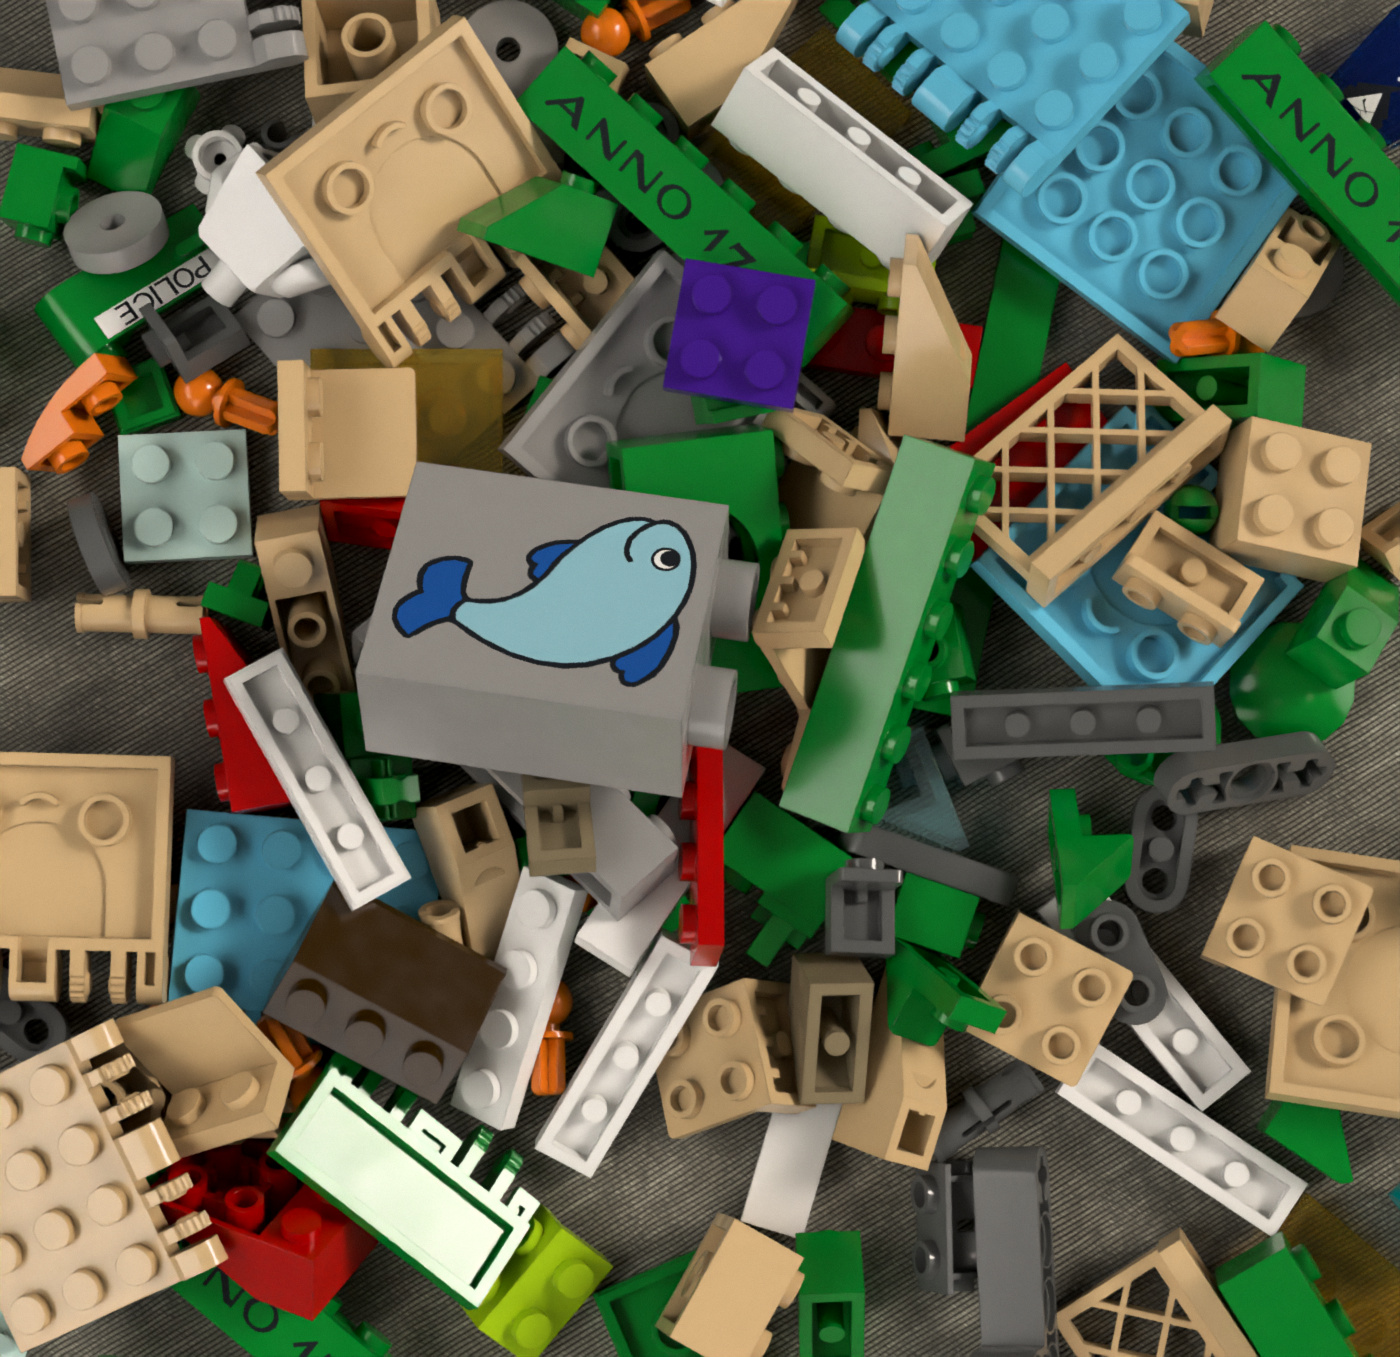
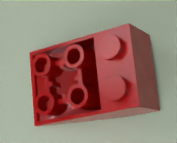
[192,616,293,815]
[150,1138,378,1321]

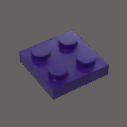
[663,258,816,413]

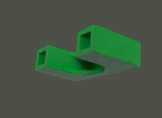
[606,423,790,693]

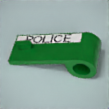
[34,204,220,369]

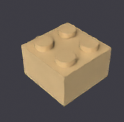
[301,0,441,124]
[1209,416,1372,583]
[655,1212,805,1357]

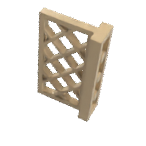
[973,333,1232,608]
[1057,1227,1261,1357]

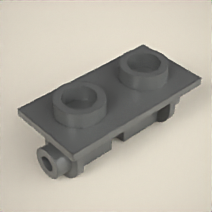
[910,1159,978,1295]

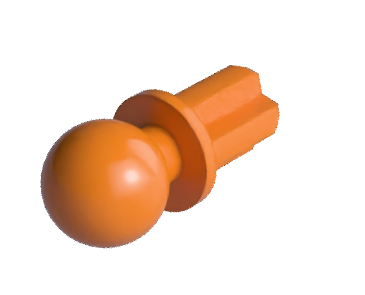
[580,0,691,57]
[1168,310,1266,357]
[174,369,278,436]
[531,980,573,1096]
[256,1014,325,1109]

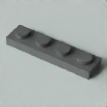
[950,681,1217,760]

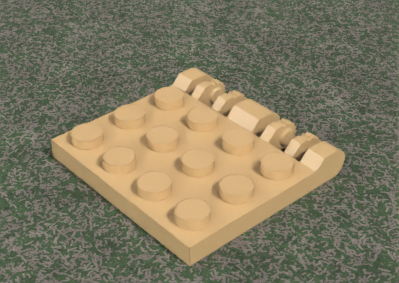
[255,15,562,368]
[0,752,175,1005]
[1264,845,1400,1119]
[0,1018,229,1353]

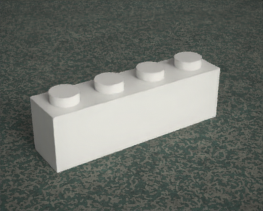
[711,47,974,269]

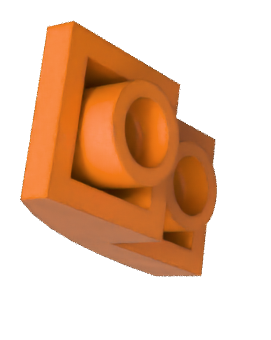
[21,353,138,474]

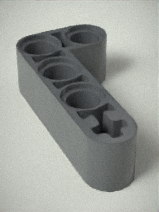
[970,1146,1059,1357]

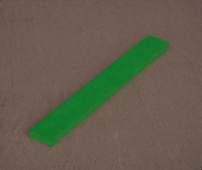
[912,238,1059,718]

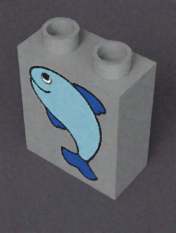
[355,461,760,798]

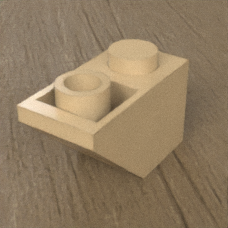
[1215,207,1341,353]

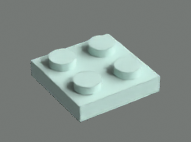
[118,429,254,564]

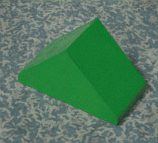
[1254,1100,1354,1184]

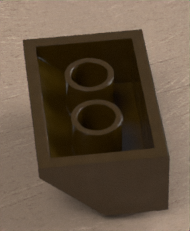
[262,879,507,1105]

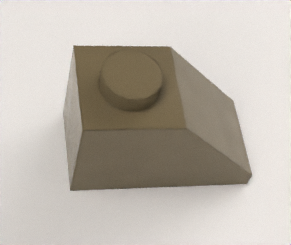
[788,953,874,1105]

